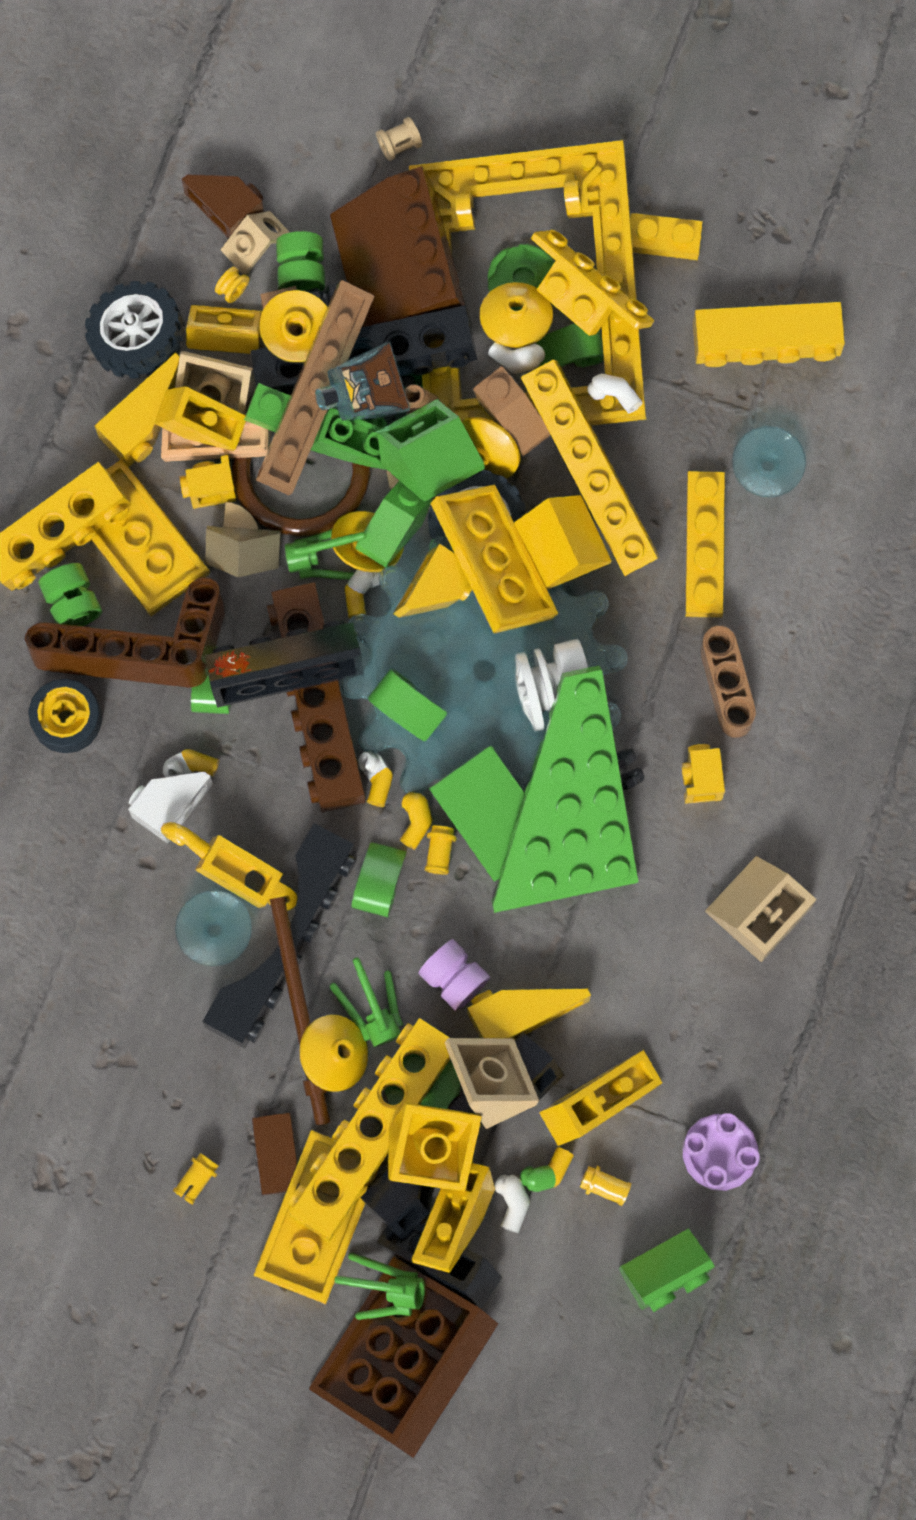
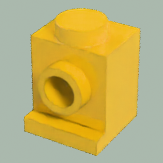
[179,455,236,509]
[682,744,725,804]

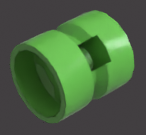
[276,231,325,292]
[38,563,103,627]

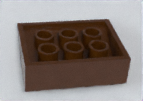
[330,166,465,327]
[309,1257,499,1458]

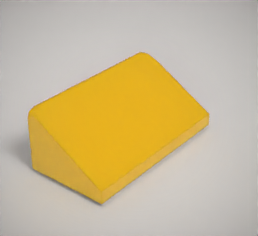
[186,305,262,354]

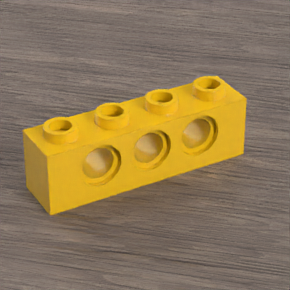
[0,462,131,591]

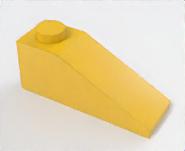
[94,353,180,467]
[467,989,591,1040]
[539,1050,662,1146]
[412,1163,495,1273]

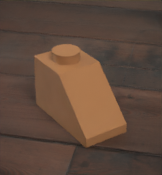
[473,366,551,456]

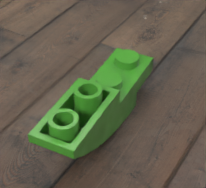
[244,383,385,470]

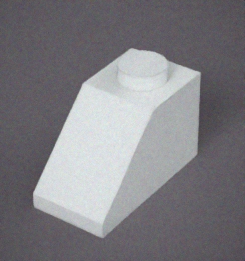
[128,772,213,843]

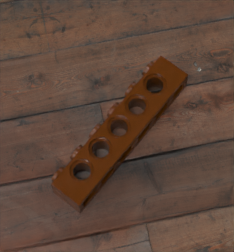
[266,582,365,813]

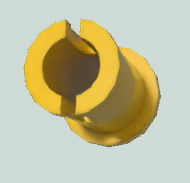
[424,826,457,875]
[172,1153,219,1205]
[579,1165,632,1206]

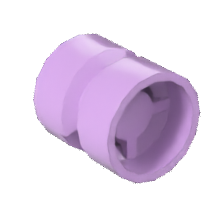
[418,939,490,1012]

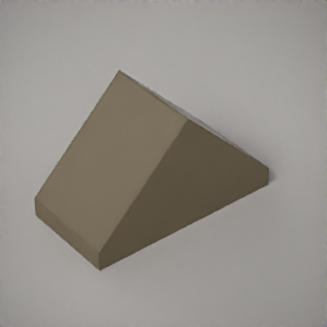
[205,526,281,577]

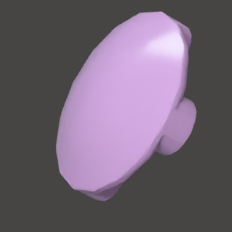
[682,1113,760,1191]

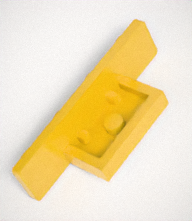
[531,230,654,336]

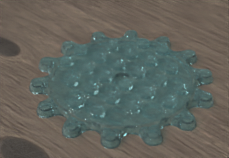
[340,535,628,794]

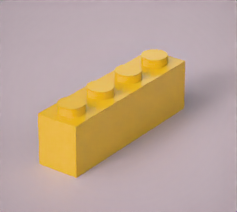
[693,302,845,367]

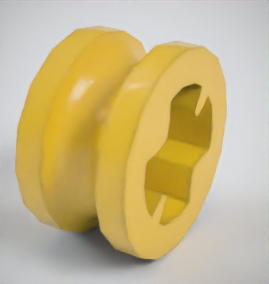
[215,266,249,303]

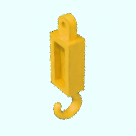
[161,822,297,911]

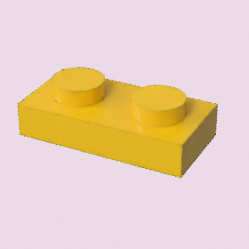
[630,213,703,260]

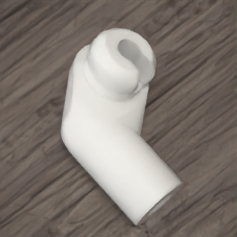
[488,342,545,374]
[587,373,643,414]
[495,1174,530,1233]

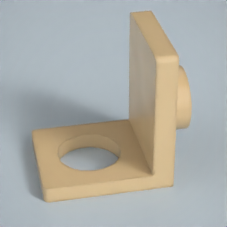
[221,211,290,274]

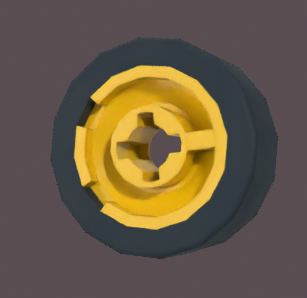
[28,678,102,754]

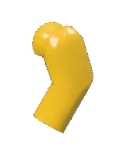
[400,792,433,850]

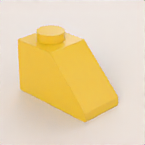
[154,386,246,451]
[393,544,472,618]

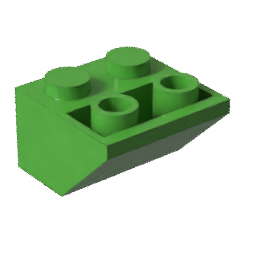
[377,399,485,502]
[619,1228,715,1313]

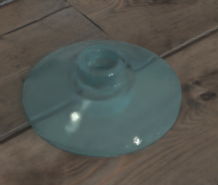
[732,426,806,498]
[175,891,252,966]

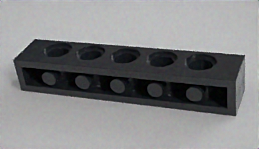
[251,305,478,396]

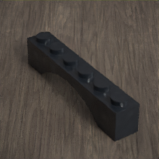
[202,823,357,1049]
[360,1032,564,1240]

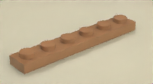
[256,280,374,495]

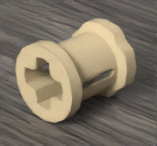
[376,117,422,161]

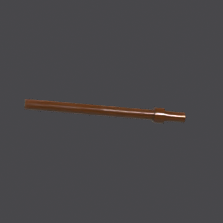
[270,896,331,1125]

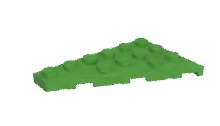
[491,665,639,913]

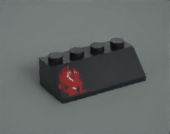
[205,620,364,708]

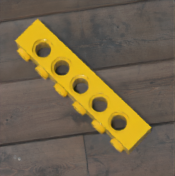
[521,359,660,576]
[288,1018,451,1242]

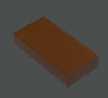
[252,1113,300,1196]

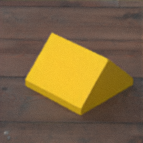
[514,495,612,590]
[388,1103,482,1192]

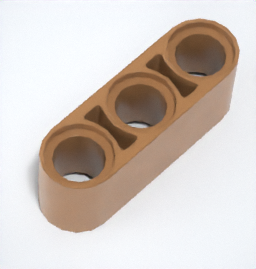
[700,626,756,738]

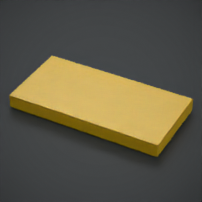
[80,459,210,617]
[430,484,558,633]
[253,1130,380,1305]

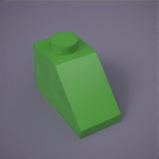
[355,481,433,567]

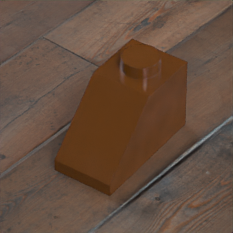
[182,174,264,239]

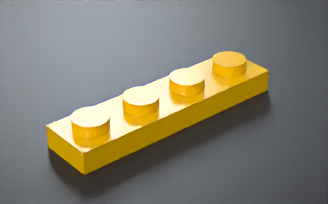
[685,471,725,618]

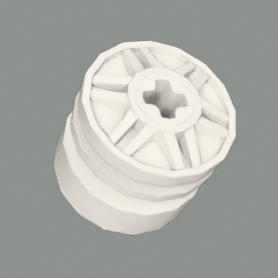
[515,638,588,732]

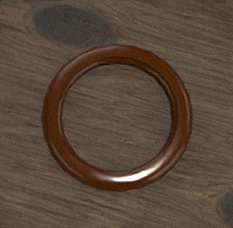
[232,409,371,536]

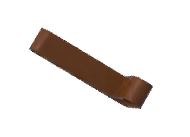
[25,577,225,688]

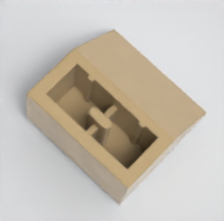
[705,856,817,963]

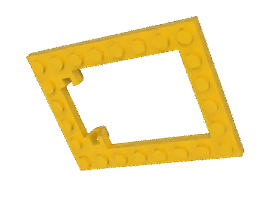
[409,140,647,425]

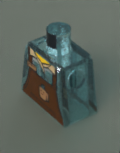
[315,342,410,421]

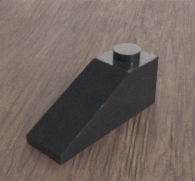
[376,1223,502,1309]

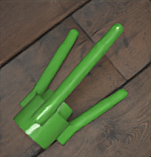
[285,529,367,580]
[330,957,404,1047]
[334,1253,425,1320]

